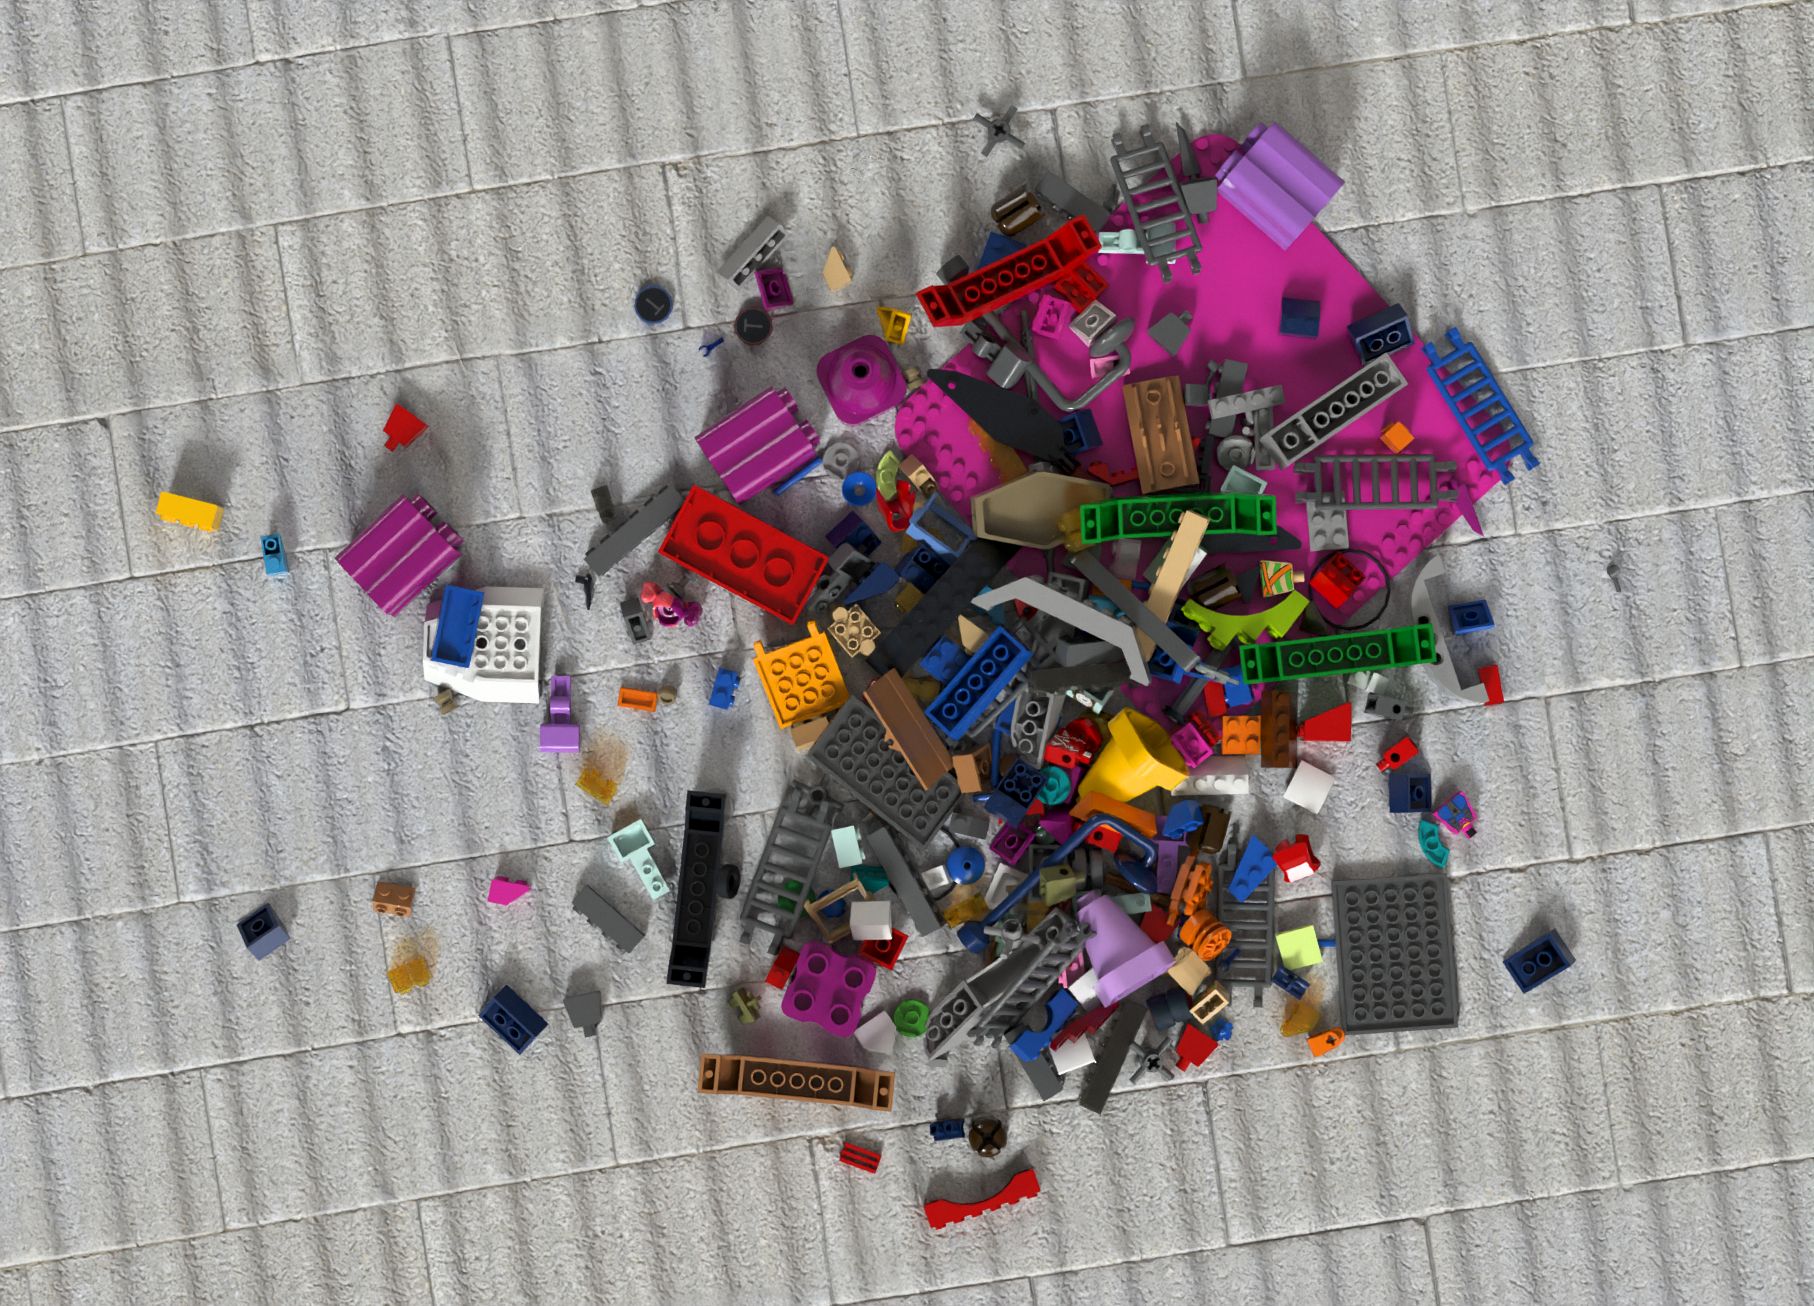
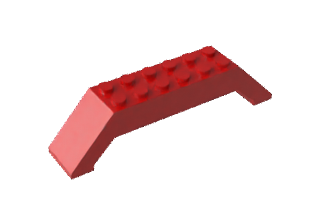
[915,214,1102,327]

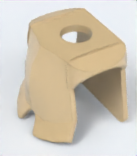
[1161,946,1211,995]

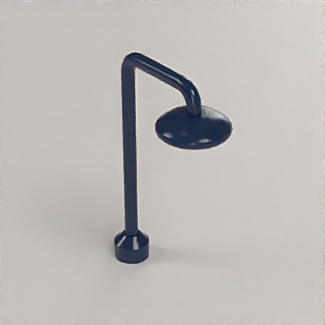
[957,813,1158,954]

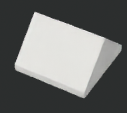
[1068,299,1117,347]
[850,901,892,940]

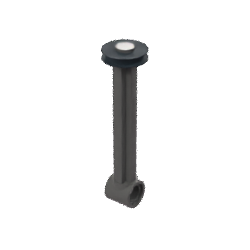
[1161,635,1241,726]

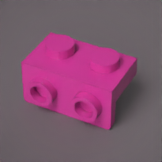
[1032,294,1071,340]
[1170,722,1214,768]

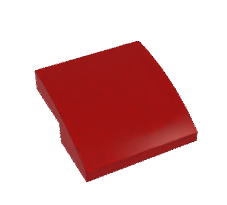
[1054,261,1109,314]

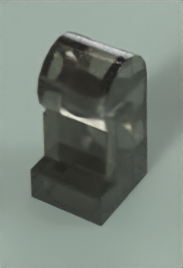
[590,484,617,523]

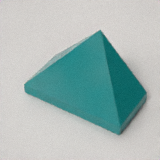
[850,865,889,893]

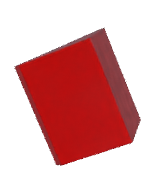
[857,927,909,971]

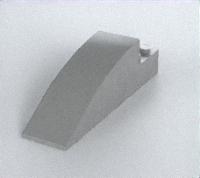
[1260,352,1408,471]

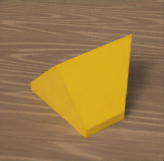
[875,306,912,345]

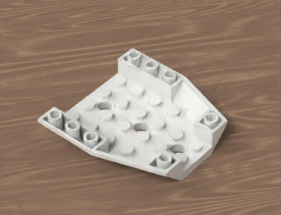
[423,586,544,703]

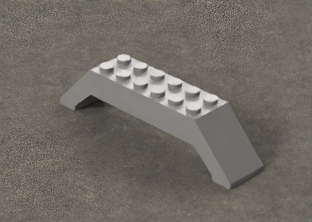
[971,574,1152,686]

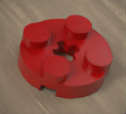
[1066,717,1103,754]

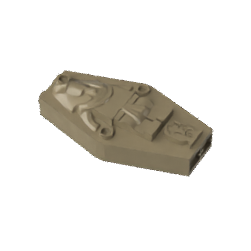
[970,470,1113,549]

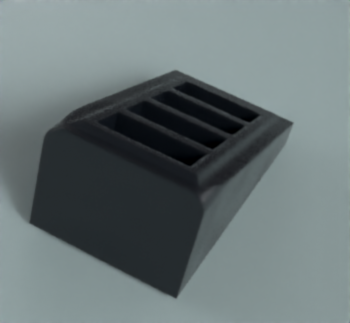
[1171,474,1211,493]

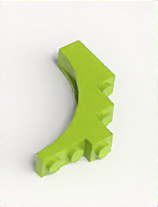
[1181,590,1310,651]

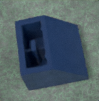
[825,510,882,556]
[894,543,951,595]

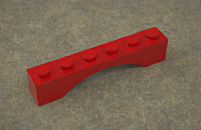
[923,1167,1041,1230]

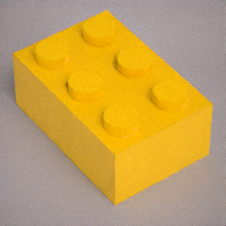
[156,491,224,533]

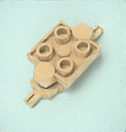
[827,602,881,660]

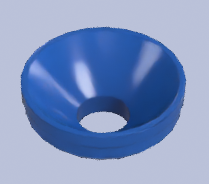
[842,472,877,507]

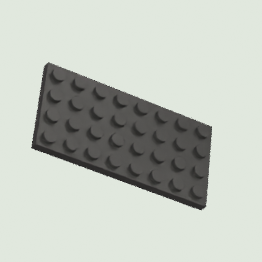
[805,695,966,851]

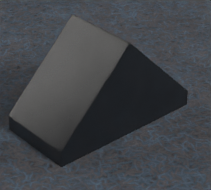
[1235,566,1261,605]

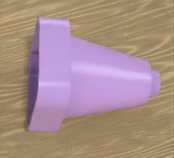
[1075,890,1176,1007]

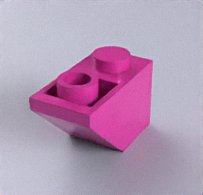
[487,876,532,905]

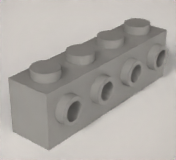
[717,216,790,291]

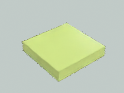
[1275,924,1323,970]

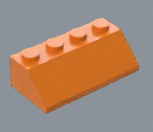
[1069,790,1157,839]

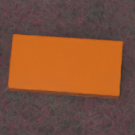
[617,687,658,712]

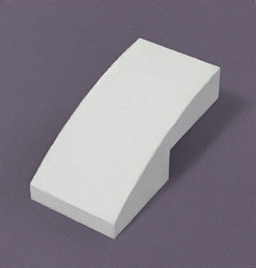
[920,864,952,890]

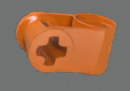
[1306,1027,1346,1057]

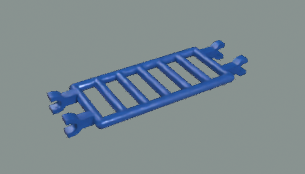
[1420,327,1540,485]

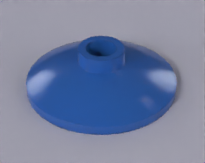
[947,846,985,885]

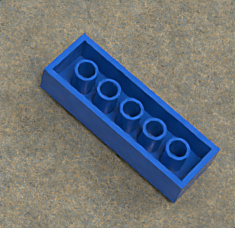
[924,626,1034,741]

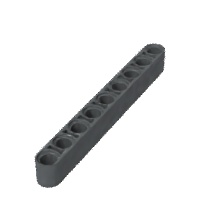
[1069,547,1201,673]

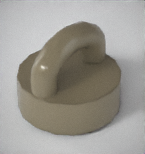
[657,686,677,705]

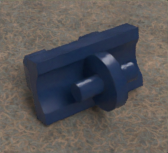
[1270,965,1310,1000]
[930,1118,965,1142]

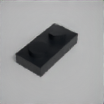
[1197,435,1214,475]

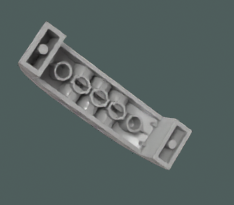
[1406,555,1489,704]

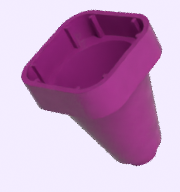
[817,335,906,427]

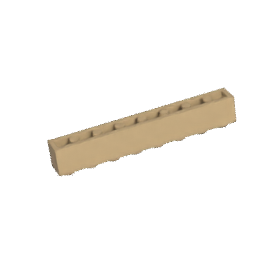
[1134,509,1210,662]

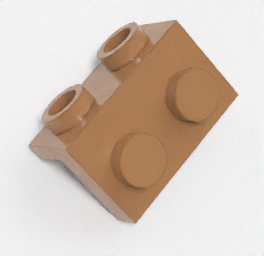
[372,881,416,917]

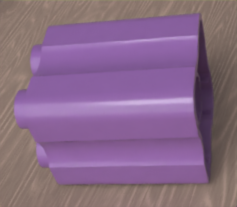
[1214,121,1345,251]

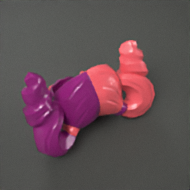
[641,582,703,627]

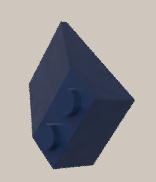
[1503,928,1576,994]

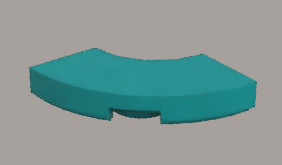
[1418,819,1450,869]

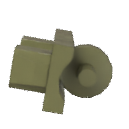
[727,987,762,1024]

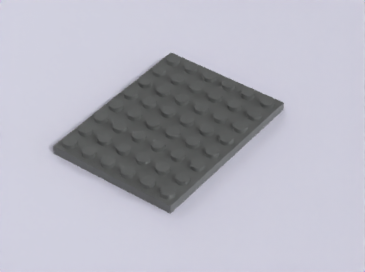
[1331,873,1458,1035]

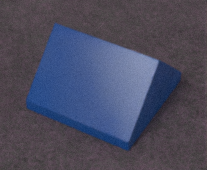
[1448,599,1495,635]

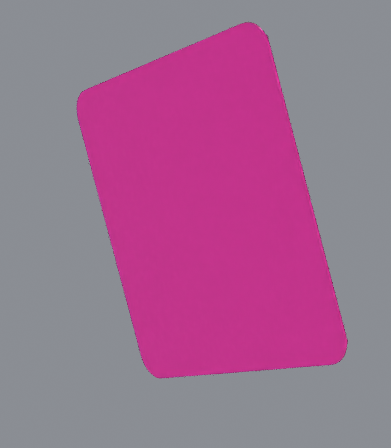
[895,134,1511,736]

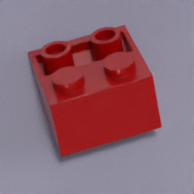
[1309,551,1366,609]

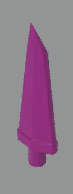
[1449,477,1484,537]

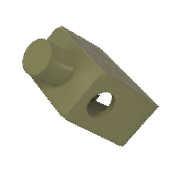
[1040,864,1085,907]

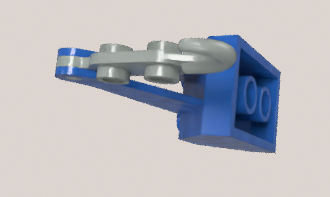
[1147,644,1240,688]

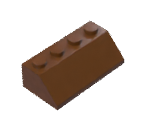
[1261,690,1297,768]

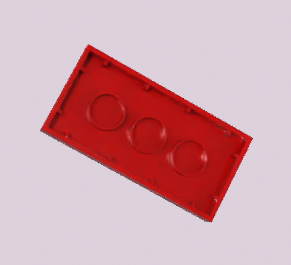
[658,484,829,625]

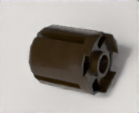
[991,183,1046,237]
[1187,562,1242,611]
[1185,802,1232,854]
[968,1116,1007,1158]

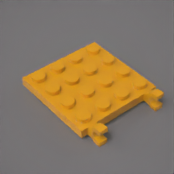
[753,619,850,729]

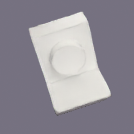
[1347,671,1389,696]

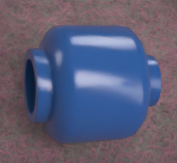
[818,889,846,918]

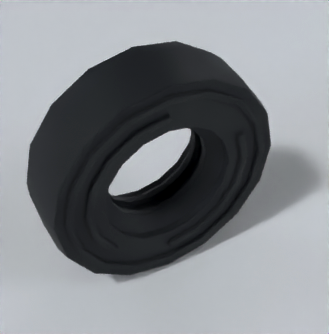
[717,864,741,899]

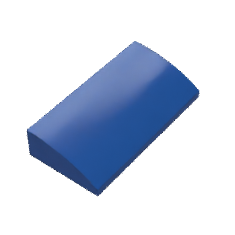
[429,585,484,668]

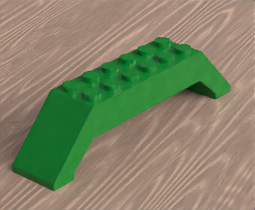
[1080,491,1277,544]
[1239,623,1437,685]

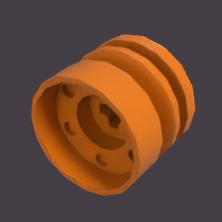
[1180,909,1231,961]

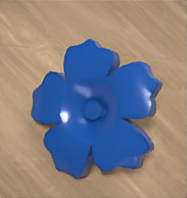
[1210,1018,1233,1042]

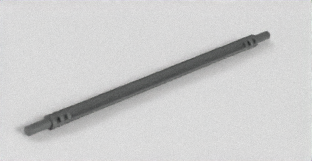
[1020,310,1055,577]

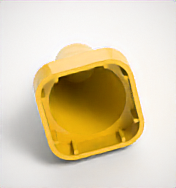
[1076,707,1190,804]

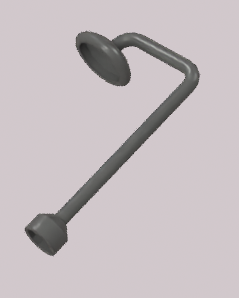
[936,255,1136,412]

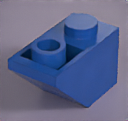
[1162,799,1204,839]

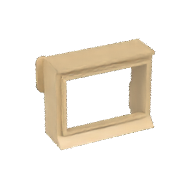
[804,872,877,944]

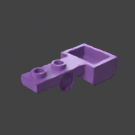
[540,675,580,753]
[1150,815,1188,893]

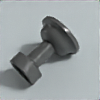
[666,568,698,600]

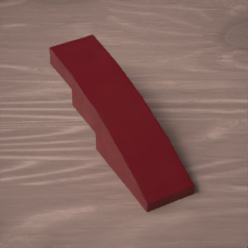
[1050,1001,1119,1052]

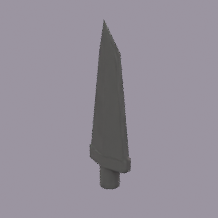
[1176,122,1202,181]

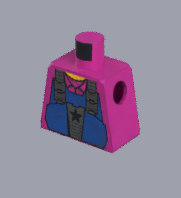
[1431,791,1477,839]

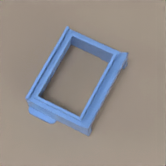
[906,493,978,565]

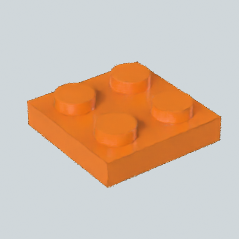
[1221,715,1261,754]

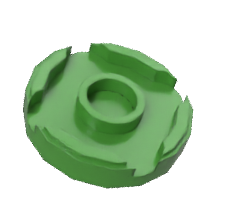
[893,999,930,1037]

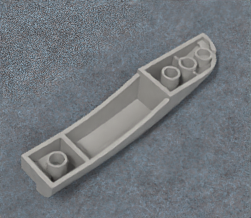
[1011,572,1090,770]
[923,907,1078,1060]

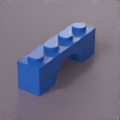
[1008,988,1079,1062]

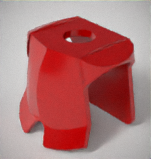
[876,480,916,532]
[1272,834,1321,883]

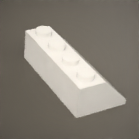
[1170,755,1249,796]

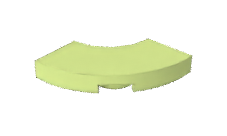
[876,449,901,502]

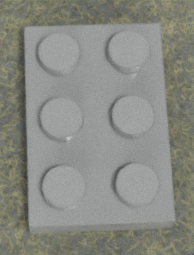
[1306,491,1349,552]

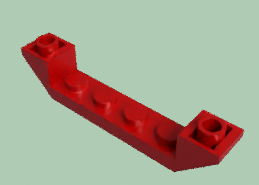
[1087,436,1200,486]

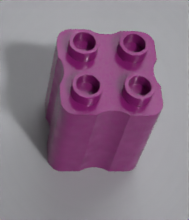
[694,386,820,506]
[335,493,464,617]
[781,939,877,1037]

